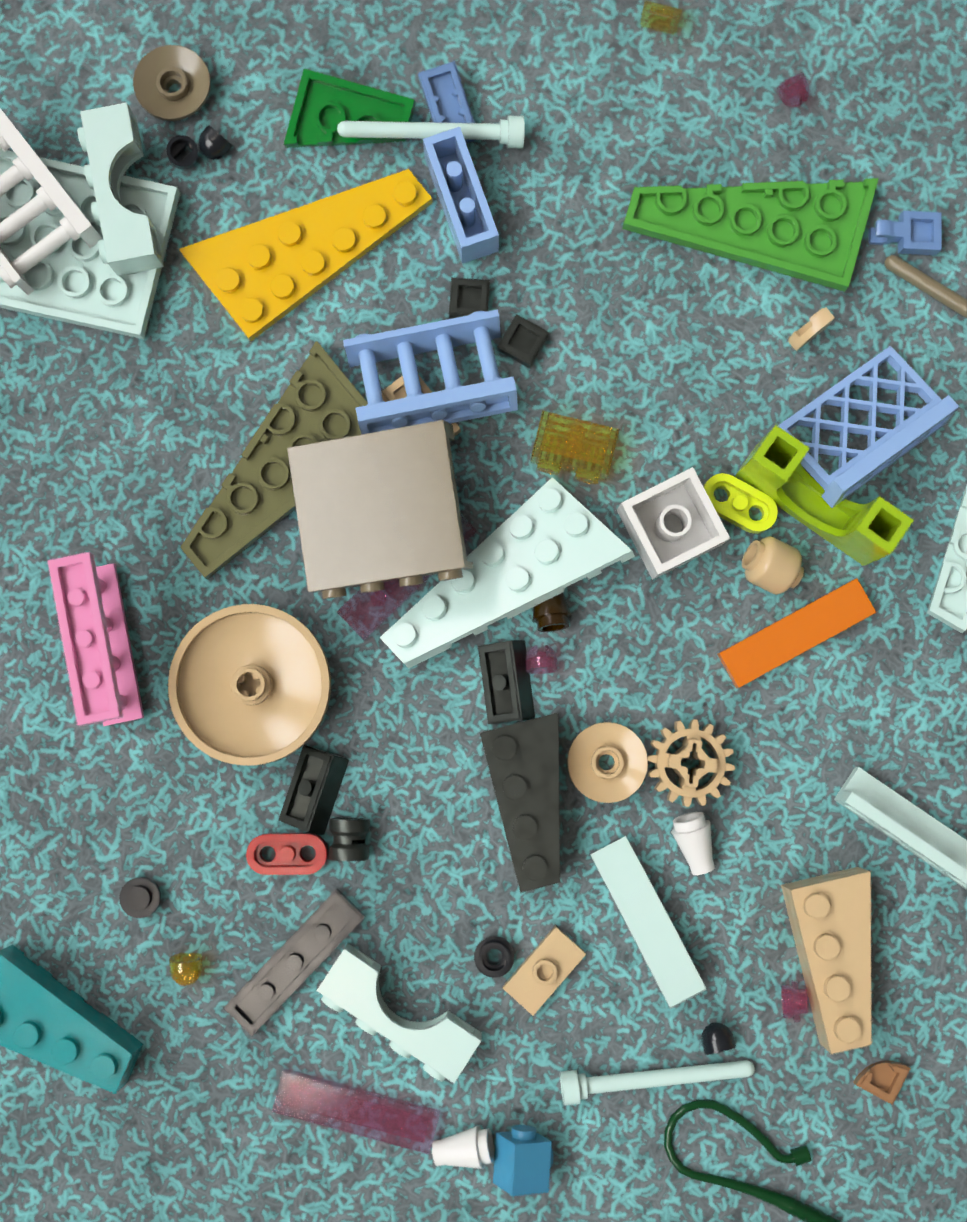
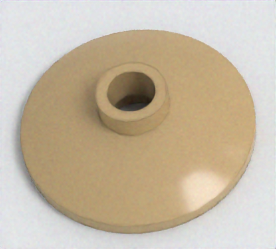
[567,722,648,803]

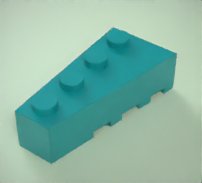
[0,945,143,1094]

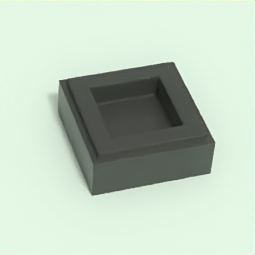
[449,278,490,319]
[497,314,550,369]

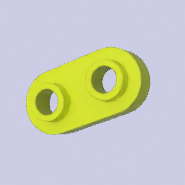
[703,473,778,534]

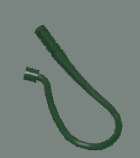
[664,1100,841,1222]

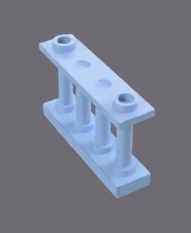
[343,309,518,434]

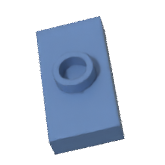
[418,61,476,144]

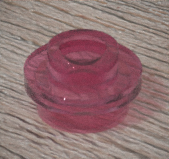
[781,980,809,1023]

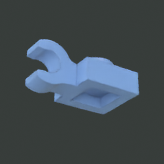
[869,211,942,255]

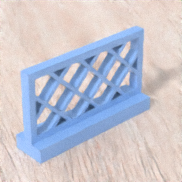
[778,346,960,508]

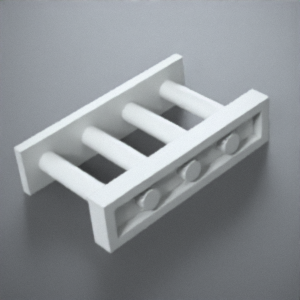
[0,108,102,295]

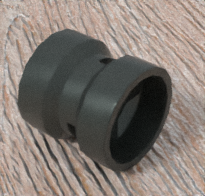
[329,817,370,861]

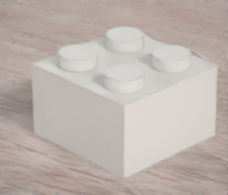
[617,467,730,580]

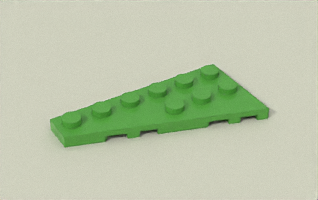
[622,178,879,292]

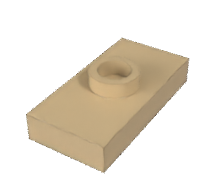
[502,925,586,1016]

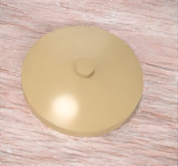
[168,604,331,766]

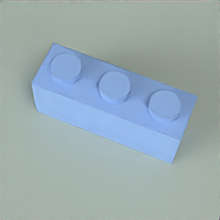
[423,127,499,264]

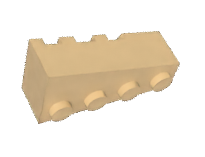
[781,867,872,1054]

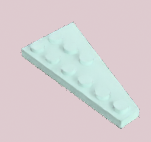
[380,477,635,668]

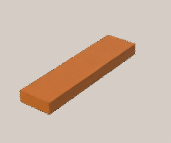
[717,578,877,688]

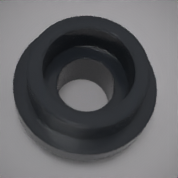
[474,936,514,978]

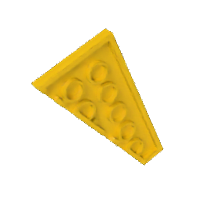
[179,169,433,341]

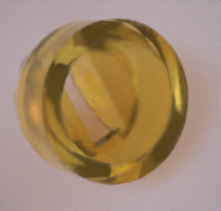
[169,953,203,986]

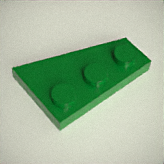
[284,69,416,148]

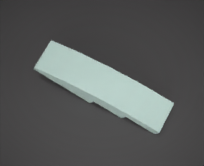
[590,836,706,1009]

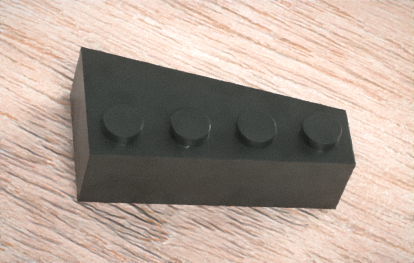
[480,712,560,893]

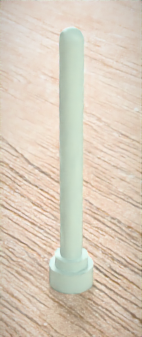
[337,116,525,148]
[560,1060,755,1106]

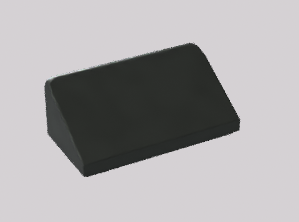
[478,640,535,724]
[279,745,349,835]

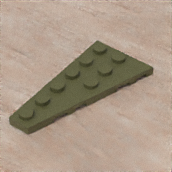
[180,340,368,580]

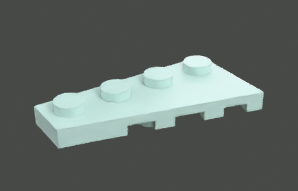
[927,485,967,633]

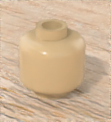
[742,536,804,595]

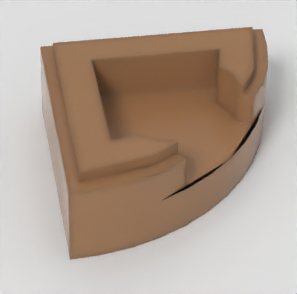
[853,1061,911,1105]

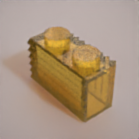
[530,411,620,484]

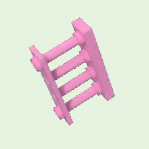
[48,552,144,726]

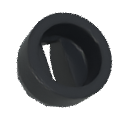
[198,125,233,160]
[166,135,198,169]
[701,1023,736,1055]

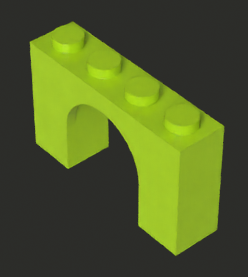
[734,424,914,566]

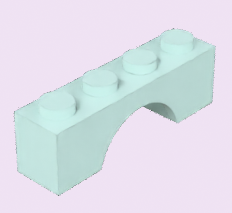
[77,102,164,276]
[317,943,482,1083]

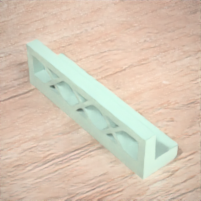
[834,767,967,890]

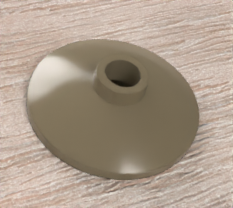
[133,45,211,121]

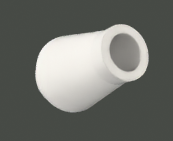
[671,812,715,875]
[432,1125,495,1169]

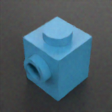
[493,1125,554,1196]

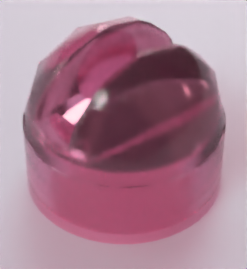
[776,73,810,108]
[526,645,558,674]

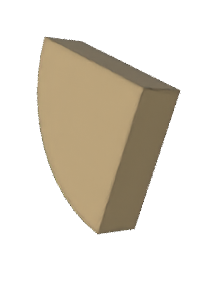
[788,307,835,351]

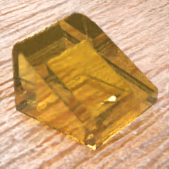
[640,0,682,35]

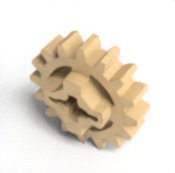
[647,719,735,807]

